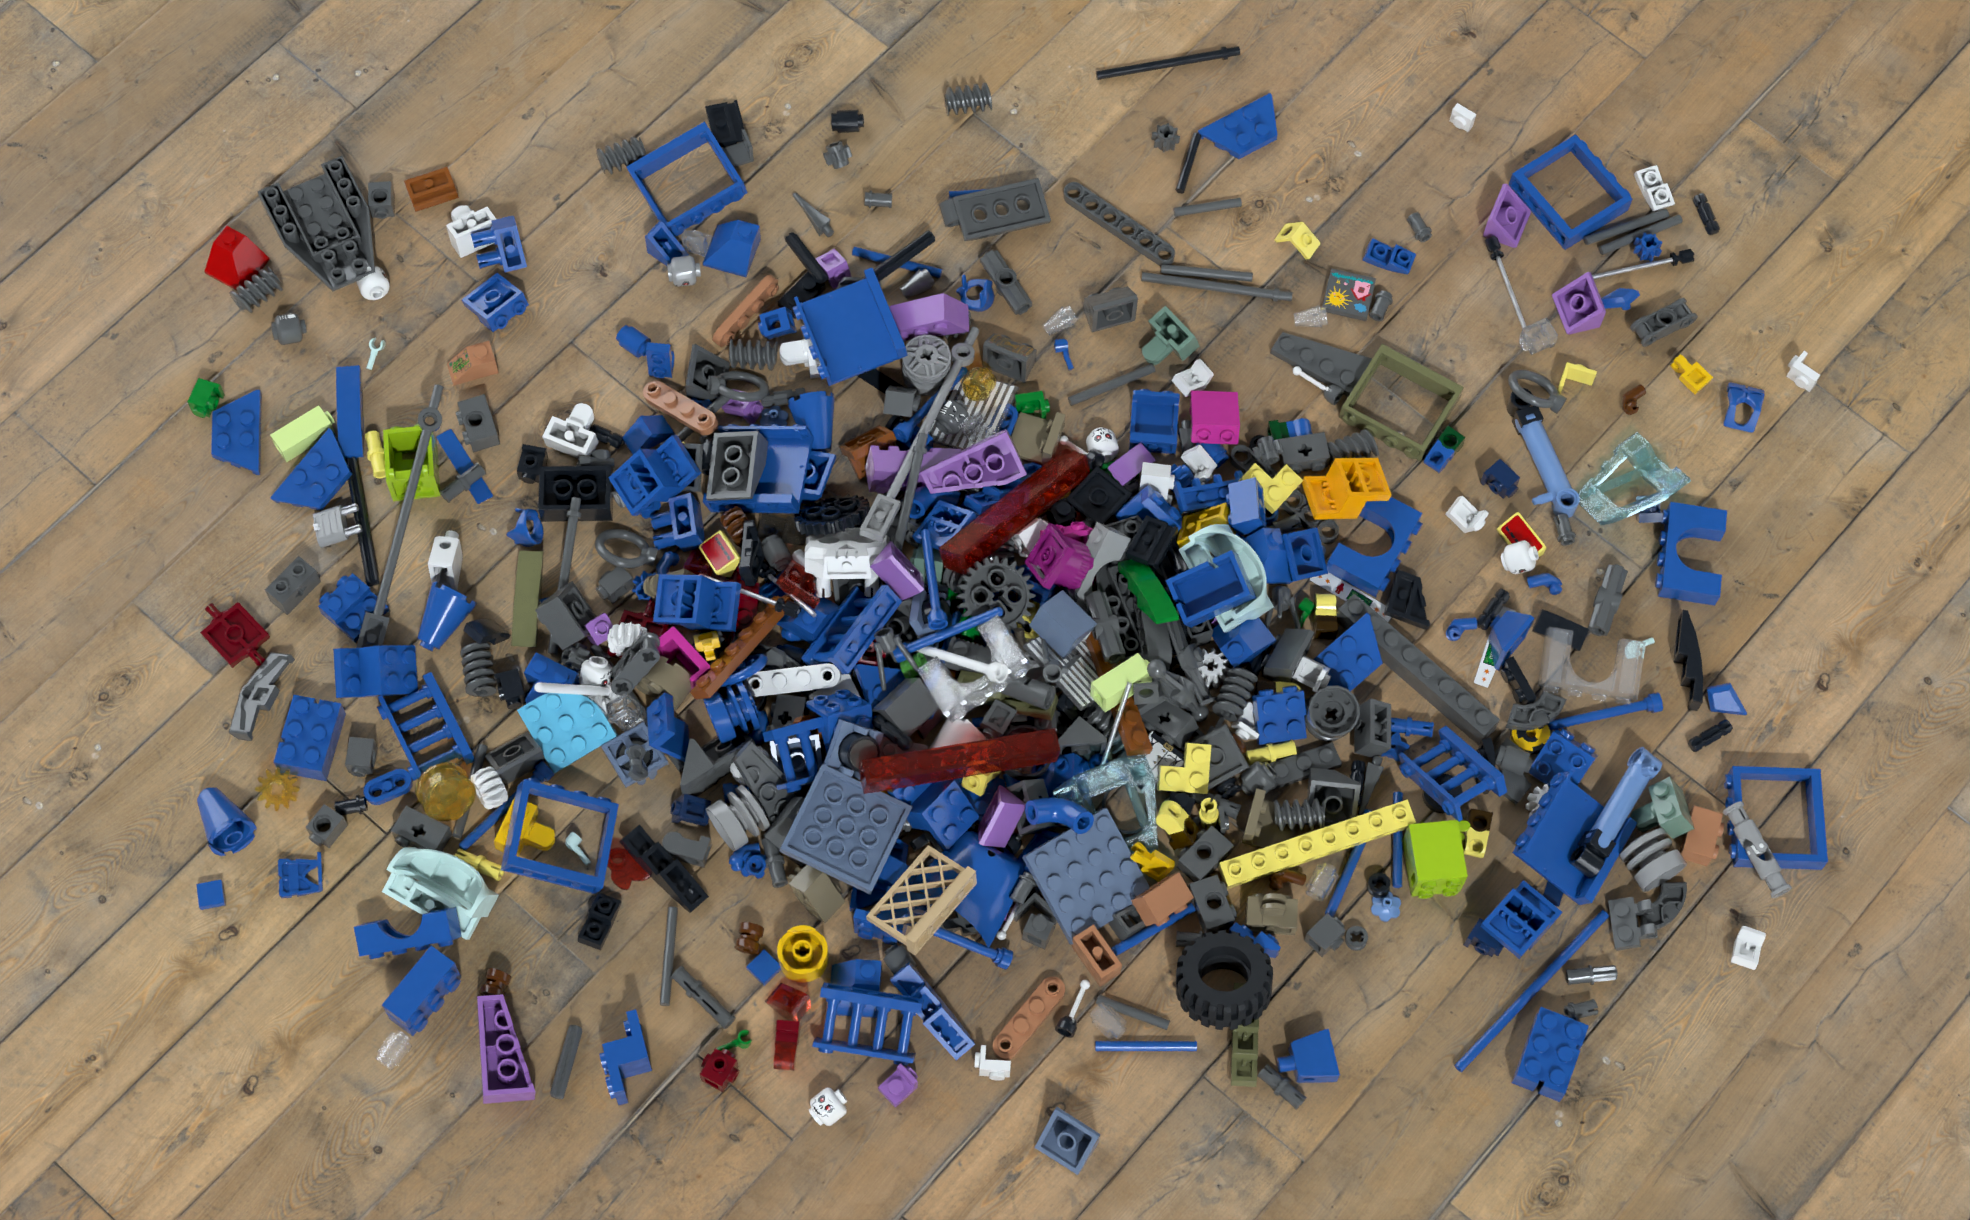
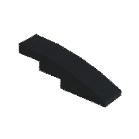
[1673,610,1703,711]
[619,824,709,913]

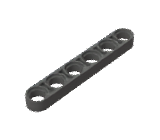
[1063,182,1175,266]
[1230,445,1339,544]

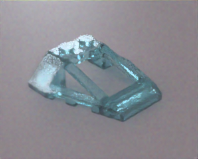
[1578,432,1691,525]
[1053,755,1158,854]

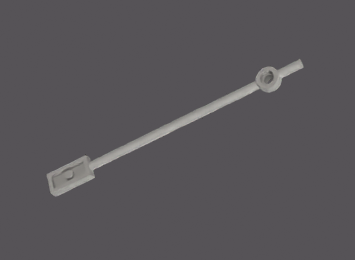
[860,327,980,543]

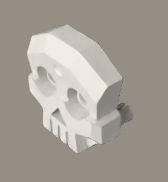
[805,528,890,598]

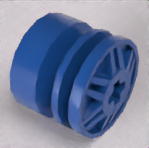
[703,681,760,744]

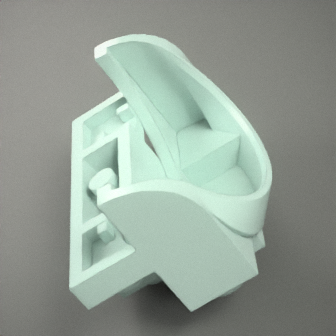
[1179,524,1274,632]
[382,847,499,940]

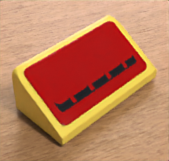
[1496,512,1546,557]
[699,530,741,577]

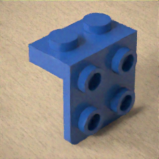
[1116,484,1182,531]
[806,689,873,744]
[647,693,689,762]
[1529,728,1598,787]
[1031,753,1090,809]

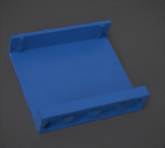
[792,267,908,386]
[702,424,814,513]
[1512,770,1637,905]

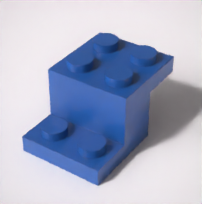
[609,435,701,516]
[912,500,1002,554]
[653,574,741,632]
[333,645,418,698]
[887,758,980,850]
[1480,880,1562,959]
[853,886,934,945]
[599,1009,652,1106]

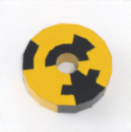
[1510,725,1550,755]

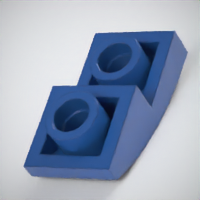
[1363,238,1416,274]
[1229,922,1281,958]

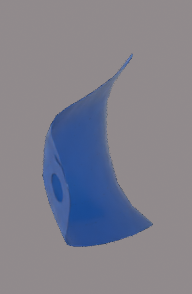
[911,831,1024,949]

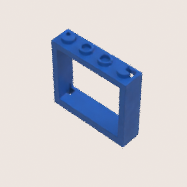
[626,121,748,236]
[1509,134,1633,250]
[1724,766,1828,870]
[501,778,619,894]

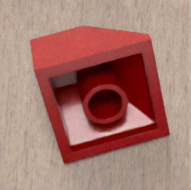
[204,225,270,291]

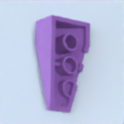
[920,429,1027,494]

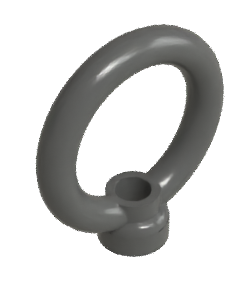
[1508,370,1567,414]
[707,371,769,402]
[595,529,658,568]

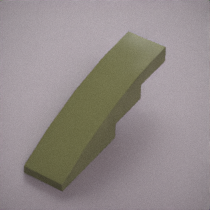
[511,551,544,647]
[954,670,1058,721]
[1231,983,1259,1087]

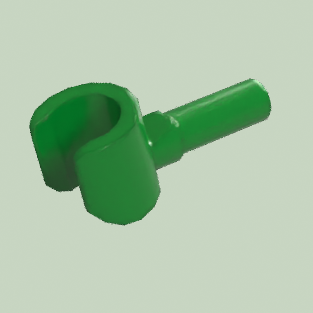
[1295,598,1314,629]
[717,1030,752,1051]

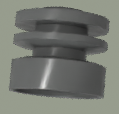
[1304,686,1360,741]

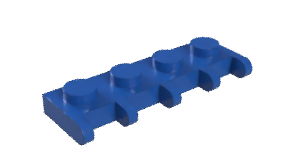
[1173,470,1243,514]

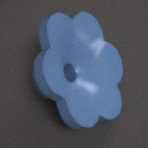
[760,405,788,426]
[1371,892,1401,922]

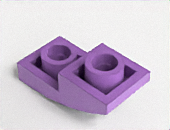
[1108,443,1156,486]

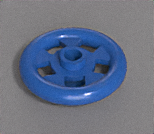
[720,653,768,687]

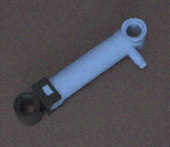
[1507,388,1580,518]
[1569,747,1662,878]

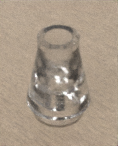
[1042,305,1078,336]
[1294,305,1328,328]

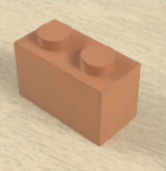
[1679,805,1725,866]
[1131,872,1194,927]
[1072,924,1122,987]

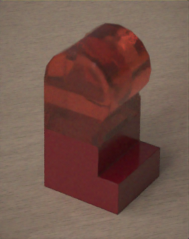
[774,1020,801,1071]

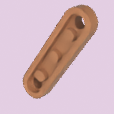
[712,274,779,347]
[643,381,718,435]
[992,977,1065,1061]

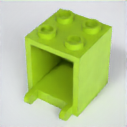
[383,424,441,501]
[1403,820,1470,899]

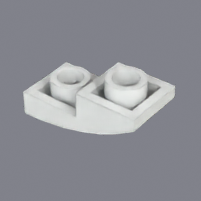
[1634,165,1675,211]

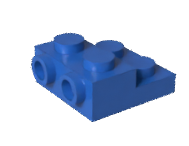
[462,273,529,332]
[318,573,390,643]
[1252,686,1307,745]

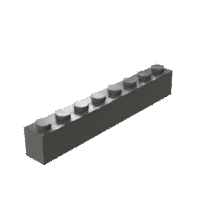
[1337,594,1500,745]

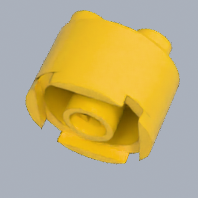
[777,925,829,983]

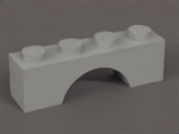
[1075,522,1130,616]

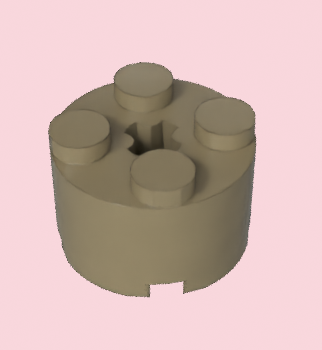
[636,656,692,710]

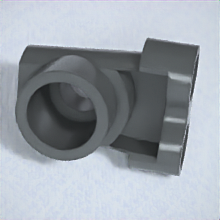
[576,449,615,471]

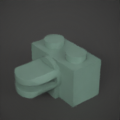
[1142,306,1200,365]
[1630,777,1695,839]

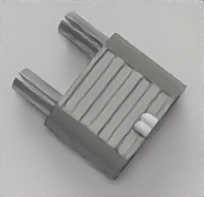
[313,503,362,548]

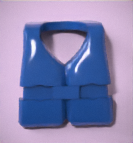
[1723,382,1765,433]
[278,852,323,898]

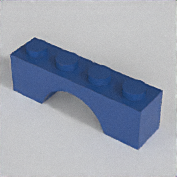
[354,907,462,959]

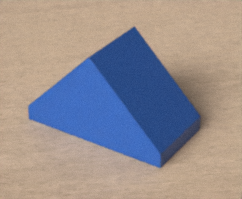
[645,221,689,266]
[623,415,675,455]

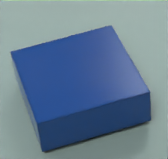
[196,880,226,910]
[746,950,781,986]

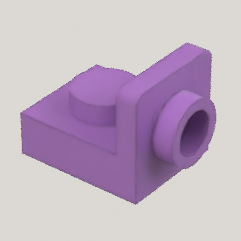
[816,249,852,288]
[721,389,764,425]
[585,613,613,646]
[878,1063,918,1108]

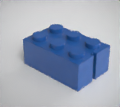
[1166,550,1256,628]
[274,695,346,781]
[382,945,461,1036]
[1512,1007,1589,1102]

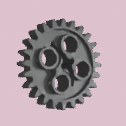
[956,556,1036,636]

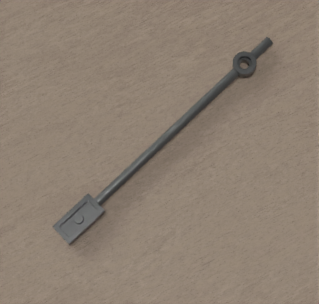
[356,384,444,648]

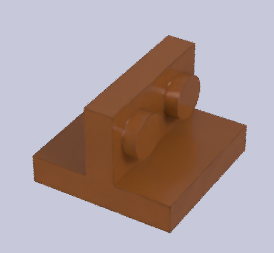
[839,425,897,479]

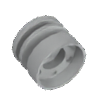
[902,334,951,396]
[706,785,770,851]
[1619,828,1687,892]

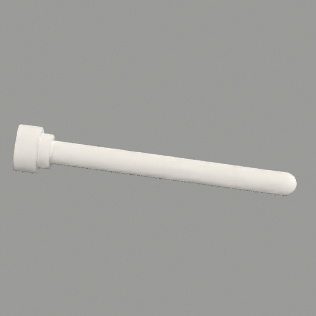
[916,646,1008,683]
[534,682,623,702]

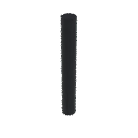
[1176,133,1201,194]

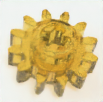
[255,766,300,811]

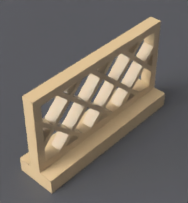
[866,845,977,955]

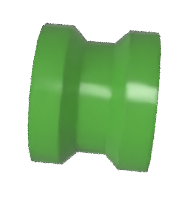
[900,652,929,678]

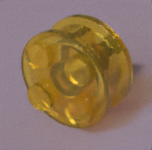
[415,762,476,821]

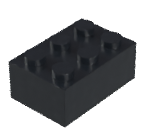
[538,466,614,522]

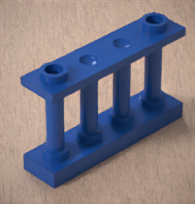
[801,585,902,674]
[377,672,474,787]
[762,717,830,793]
[1398,726,1507,821]
[812,982,924,1066]

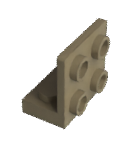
[1011,412,1066,467]
[1242,788,1298,848]

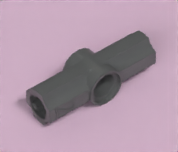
[980,250,1032,315]
[1588,564,1628,636]
[1085,591,1126,664]

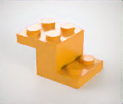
[1301,458,1392,520]

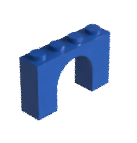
[1326,497,1423,598]
[1655,502,1727,606]

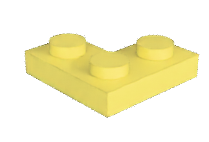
[1238,463,1303,514]
[1157,743,1211,794]

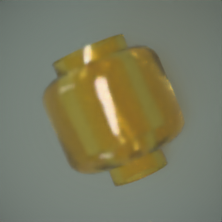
[962,367,997,401]

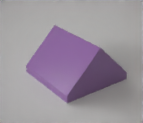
[1483,183,1531,248]
[1552,272,1606,335]
[870,541,924,601]
[978,785,1026,847]

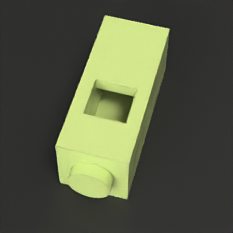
[270,405,335,462]
[1090,653,1152,712]

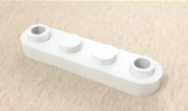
[744,664,842,697]

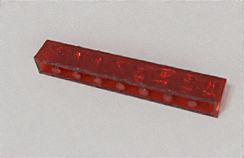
[939,448,1090,575]
[859,728,1061,794]

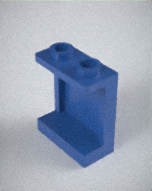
[1129,389,1180,454]

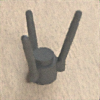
[1265,586,1301,629]
[873,627,920,691]
[1041,639,1081,684]

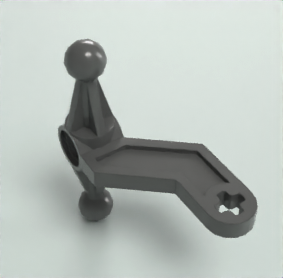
[1137,659,1209,722]

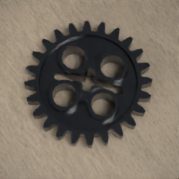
[793,494,870,536]

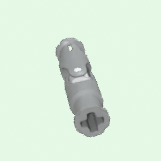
[1723,801,1792,898]

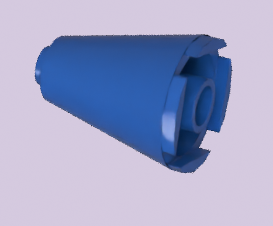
[788,391,835,453]
[417,581,477,651]
[197,787,257,856]

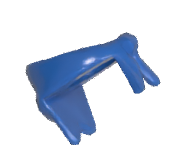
[956,274,995,312]
[506,508,544,547]

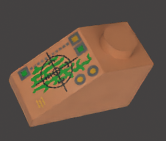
[447,341,498,386]

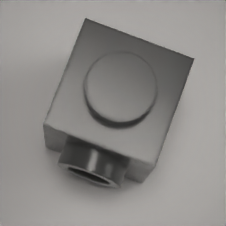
[1304,913,1346,957]

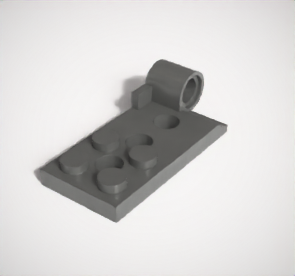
[939,178,1051,241]

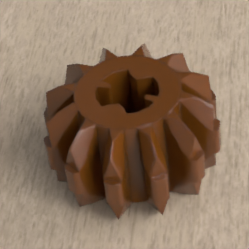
[720,506,749,547]

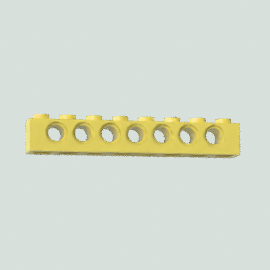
[1218,799,1416,889]

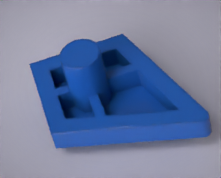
[1601,288,1640,310]
[1706,683,1747,715]

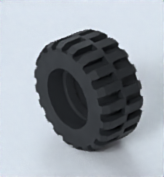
[1176,930,1273,1030]

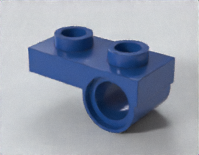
[646,342,674,378]

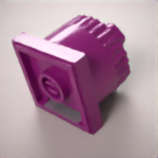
[1025,523,1094,589]

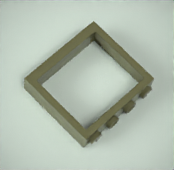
[1339,344,1464,462]

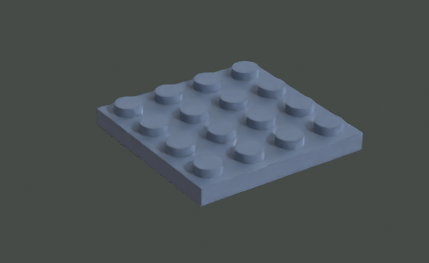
[779,764,912,895]
[1022,808,1150,945]

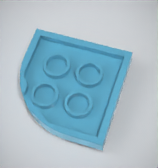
[517,693,618,773]

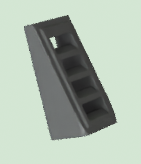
[1109,905,1147,942]

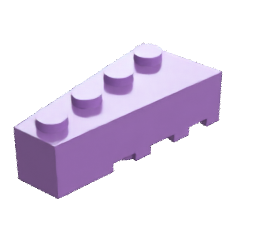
[889,293,969,341]
[865,445,961,493]
[477,994,535,1104]

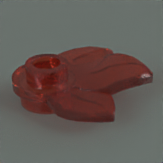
[607,847,650,890]

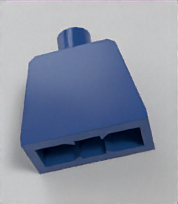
[1277,1029,1340,1083]

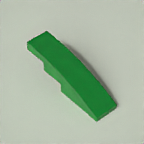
[1118,560,1179,624]

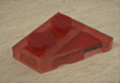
[776,559,820,609]

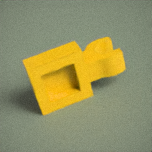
[1670,354,1713,395]
[693,630,720,661]
[1130,842,1175,882]

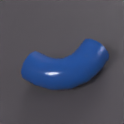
[910,485,962,519]
[1025,797,1094,834]

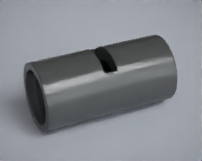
[1001,671,1056,710]

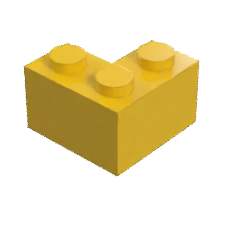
[1177,503,1236,554]

